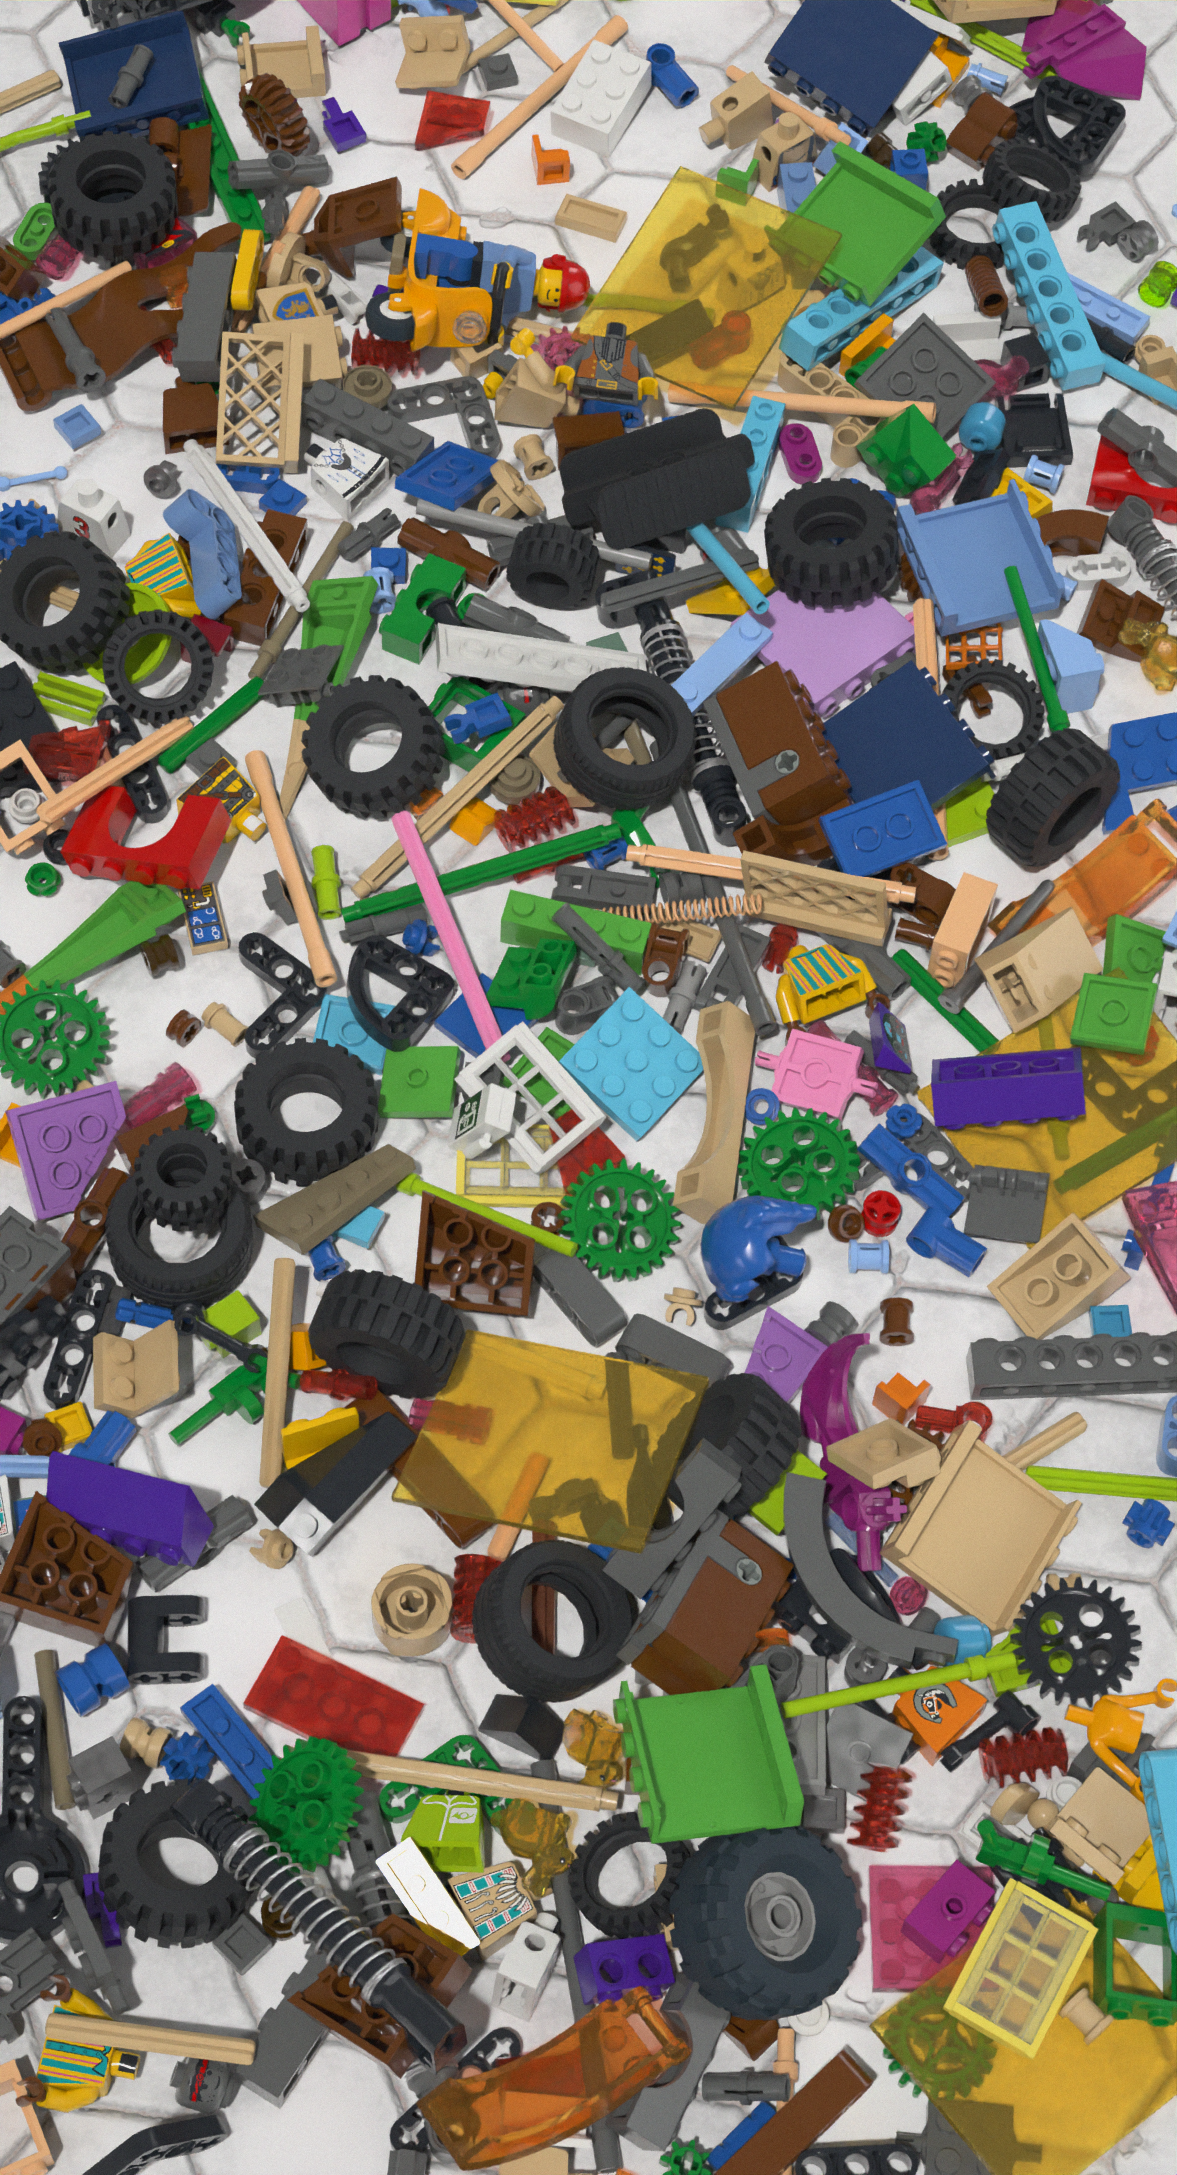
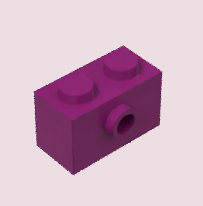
[900,1859,996,1964]

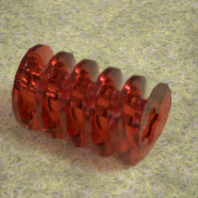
[351,328,421,376]
[494,786,576,853]
[451,1554,502,1644]
[979,1727,1068,1788]
[846,1762,913,1852]

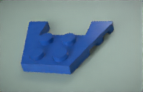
[1102,712,1177,835]

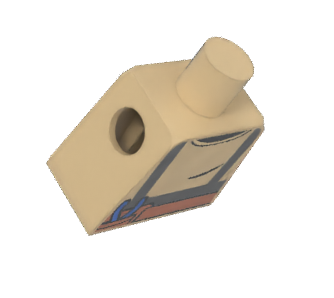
[752,112,817,192]

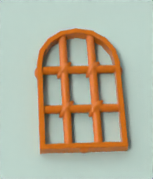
[945,623,1003,670]

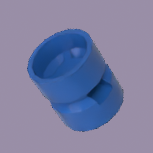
[55,1643,130,1717]

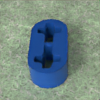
[216,464,280,494]

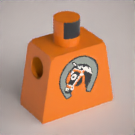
[888,1666,987,1766]

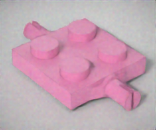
[755,1029,878,1121]

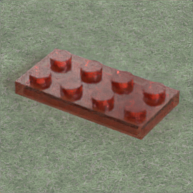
[243,1635,424,1757]

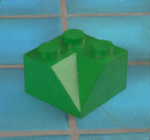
[856,404,957,498]

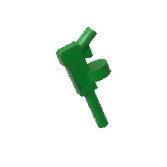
[168,1353,302,1446]
[975,1820,1112,1902]

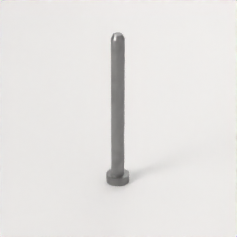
[938,879,1055,1014]

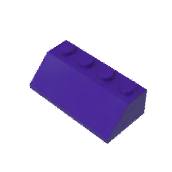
[931,1047,1086,1130]
[46,1451,214,1567]

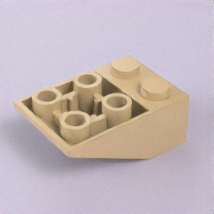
[974,907,1103,1033]

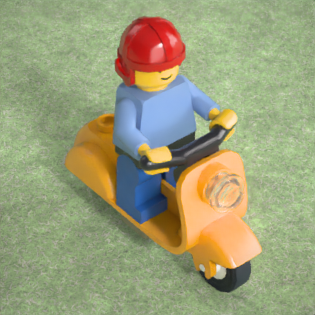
[365,188,590,352]

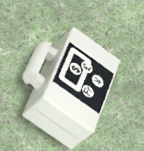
[447,1083,516,1159]

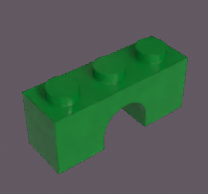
[379,553,466,665]

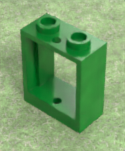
[428,676,526,772]
[1093,1902,1177,2027]

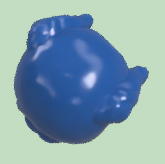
[700,1195,817,1303]

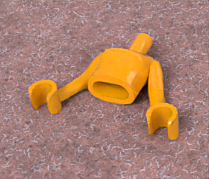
[1064,1678,1177,1805]

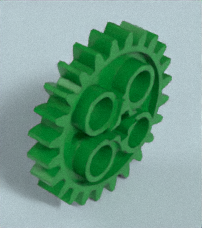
[0,979,111,1099]
[738,1107,861,1221]
[557,1158,681,1282]
[248,1736,364,1874]

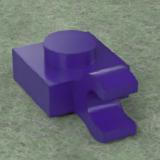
[322,97,366,153]
[83,1872,122,1949]

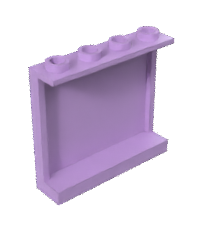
[730,590,915,717]

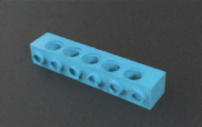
[992,201,1106,391]
[779,246,944,371]

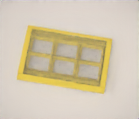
[456,1124,592,1208]
[942,1878,1098,2061]

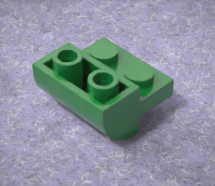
[486,938,577,1020]

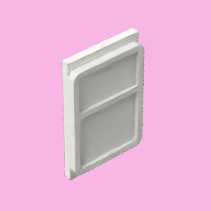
[891,0,975,53]

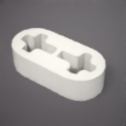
[1065,552,1131,591]

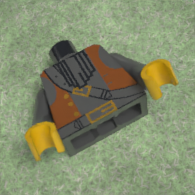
[553,322,658,406]

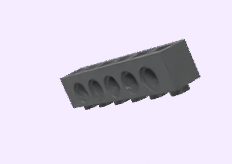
[966,1331,1177,1400]

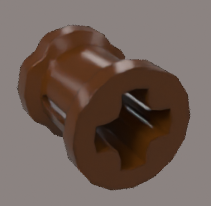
[879,1297,914,1346]

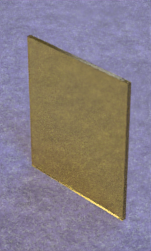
[570,166,842,410]
[916,967,1177,1249]
[391,1329,709,1554]
[869,1892,1177,2175]

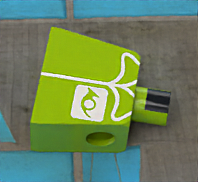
[401,1789,485,1873]

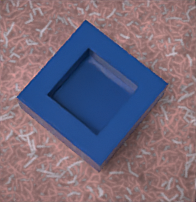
[258,479,307,516]
[371,547,406,584]

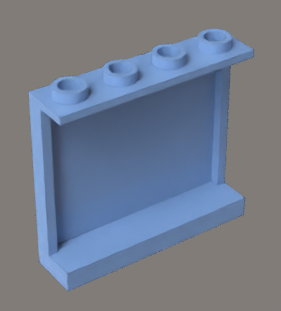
[896,479,1065,637]

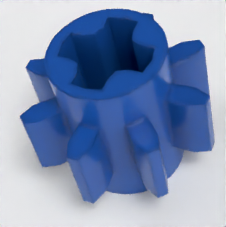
[1122,1499,1175,1548]
[160,1732,214,1786]

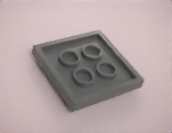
[854,312,996,438]

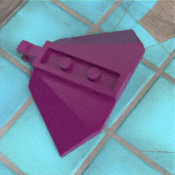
[1021,0,1147,101]

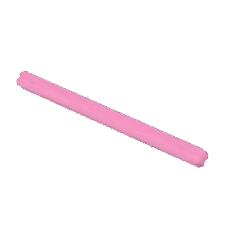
[391,811,510,1063]

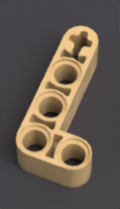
[777,352,885,468]

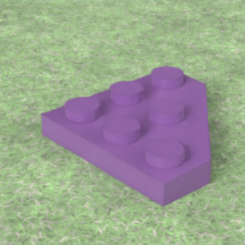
[5,1081,126,1221]

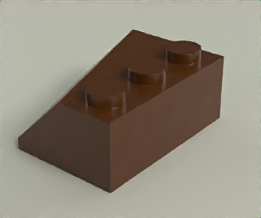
[414,1190,535,1316]
[0,1491,134,1647]
[287,1913,472,2079]

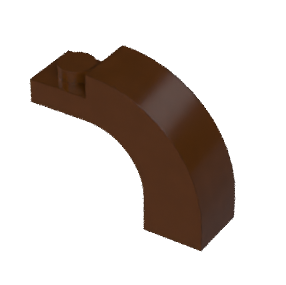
[1036,509,1109,557]
[733,798,853,866]

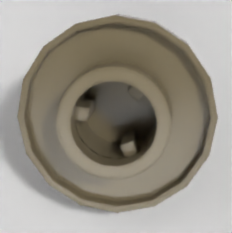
[343,365,392,409]
[488,754,541,805]

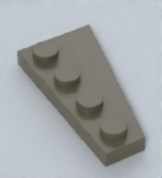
[253,1144,416,1255]

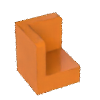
[531,134,570,185]
[872,1372,931,1426]

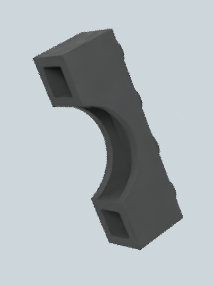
[602,1438,742,1599]
[605,1973,731,2151]

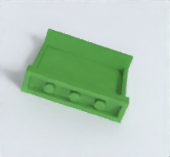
[764,141,946,307]

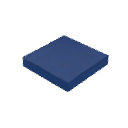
[434,973,538,1058]

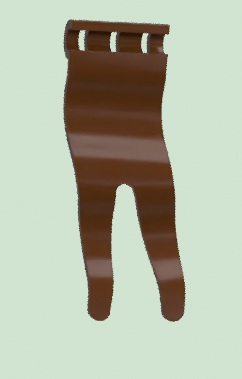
[0,222,267,411]

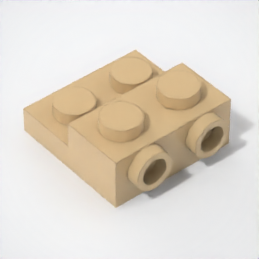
[826,1418,941,1490]

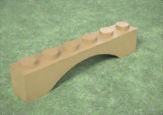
[673,1001,755,1224]

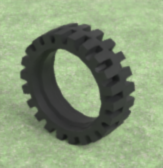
[982,139,1082,223]
[928,179,1010,270]
[942,659,1045,760]
[568,1812,690,1939]

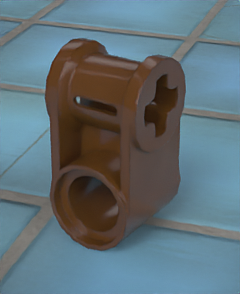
[888,863,956,927]
[642,923,690,997]

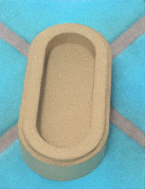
[990,1783,1039,1825]

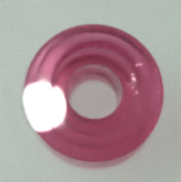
[890,1576,928,1616]

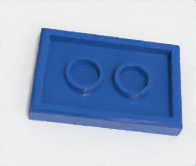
[394,441,498,511]
[818,779,947,877]

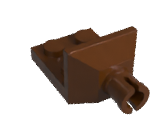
[299,176,402,278]

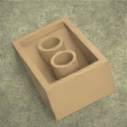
[986,1213,1131,1340]

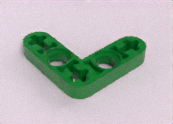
[379,1735,530,1839]

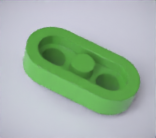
[13,203,58,261]

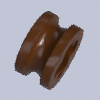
[166,1009,201,1047]
[531,1202,565,1236]

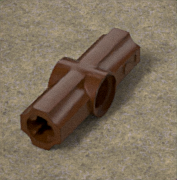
[397,517,501,590]
[61,1167,129,1278]

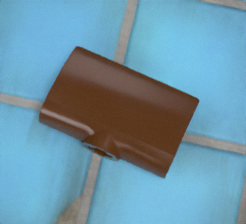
[149,117,212,217]

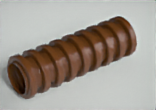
[965,255,1008,317]

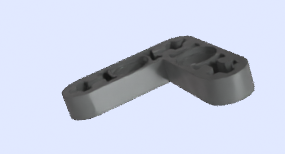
[387,376,500,459]
[852,1113,973,1203]

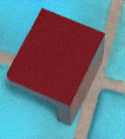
[180,614,234,664]

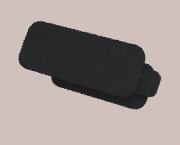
[559,408,754,550]

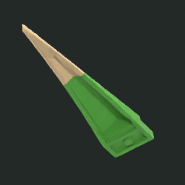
[279,576,378,821]

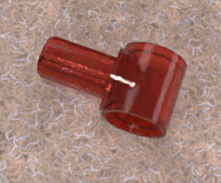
[915,1401,992,1443]

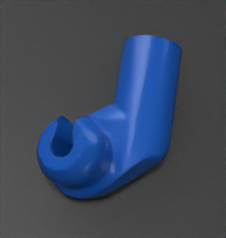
[18,288,56,319]

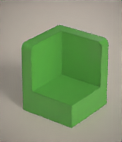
[715,158,760,208]

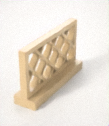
[215,331,305,474]
[740,850,892,947]

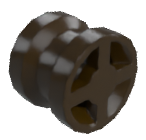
[139,933,180,977]
[261,1897,300,1941]

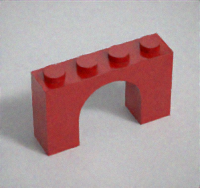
[1086,435,1177,523]
[60,786,231,889]

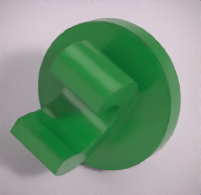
[183,1094,215,1133]

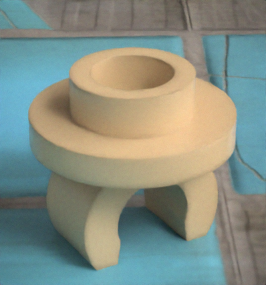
[664,1287,702,1326]
[249,1529,293,1569]

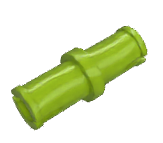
[311,845,341,920]

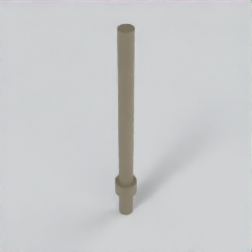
[248,521,354,679]

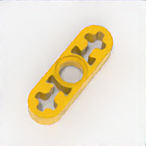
[231,229,264,311]

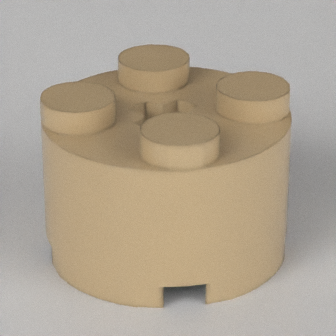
[371,1563,452,1656]

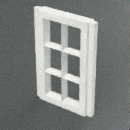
[454,1021,607,1176]

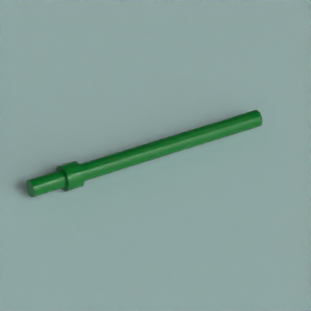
[1004,566,1071,733]

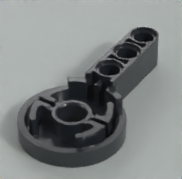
[0,1696,86,1945]

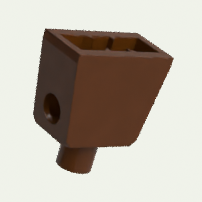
[163,376,229,454]

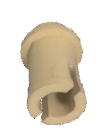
[201,1002,249,1047]

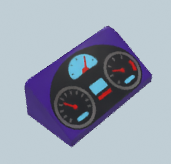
[869,1002,912,1074]

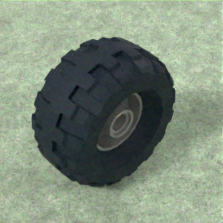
[669,1826,862,2021]

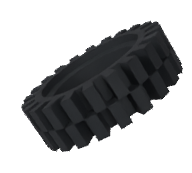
[102,609,214,723]

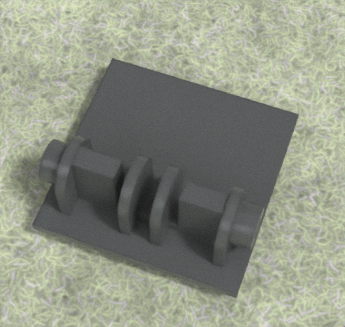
[257,644,344,706]
[964,1165,1050,1243]

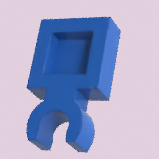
[444,693,512,744]

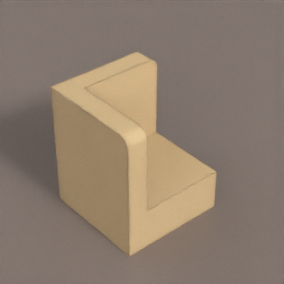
[450,341,503,379]
[1138,346,1177,405]

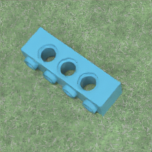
[715,396,786,533]

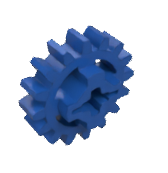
[0,500,59,561]

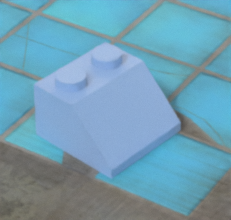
[1031,619,1104,714]

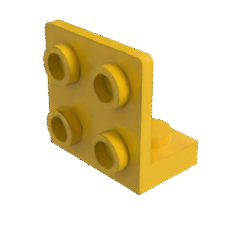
[280,1407,359,1471]

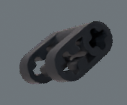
[127,1595,204,1685]

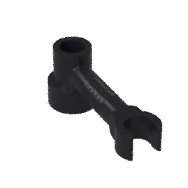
[173,1299,268,1373]
[940,1690,1041,1773]

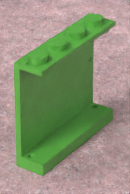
[613,1665,804,1844]

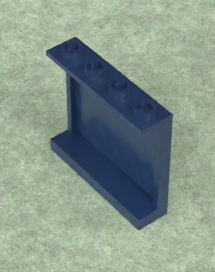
[764,0,939,137]
[58,10,209,139]
[822,660,996,811]

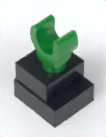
[196,0,250,47]

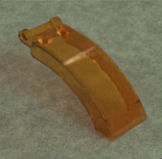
[987,799,1177,947]
[416,1986,691,2171]

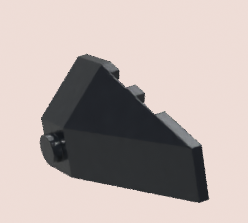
[254,1411,418,1557]

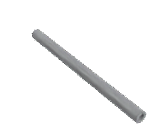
[416,498,653,570]

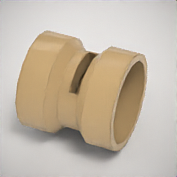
[119,1717,173,1769]

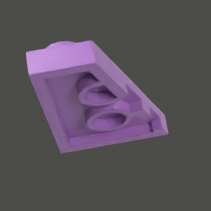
[744,1306,828,1404]

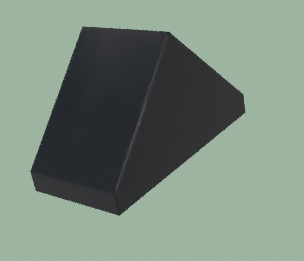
[478,1694,569,1760]

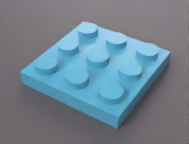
[559,987,703,1142]

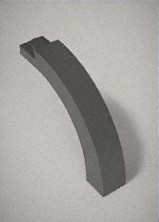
[783,1472,958,1670]

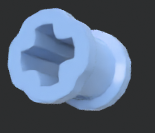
[1023,455,1065,494]
[363,567,396,614]
[848,1239,889,1274]

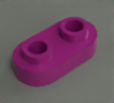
[778,423,822,485]

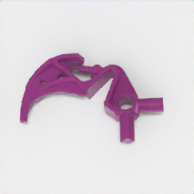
[800,1333,907,1571]

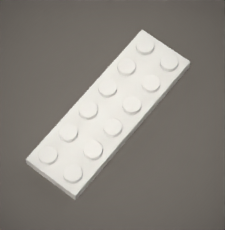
[435,623,647,692]

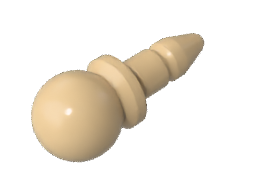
[1027,1799,1084,1867]

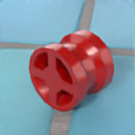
[861,1190,901,1237]

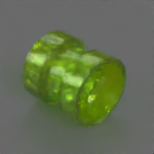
[1138,261,1177,308]

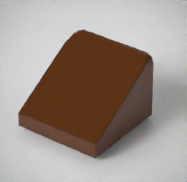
[722,2012,780,2061]

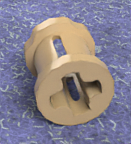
[513,434,554,480]
[1058,1987,1115,2045]

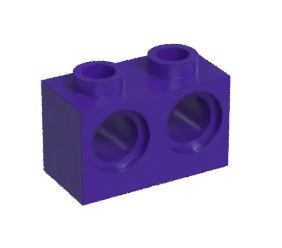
[573,1934,675,2009]

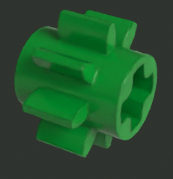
[906,121,947,162]
[659,2140,711,2175]

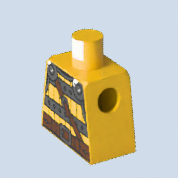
[176,756,266,844]

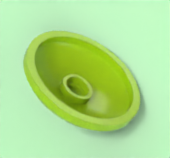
[83,583,172,685]

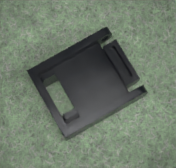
[995,393,1073,468]

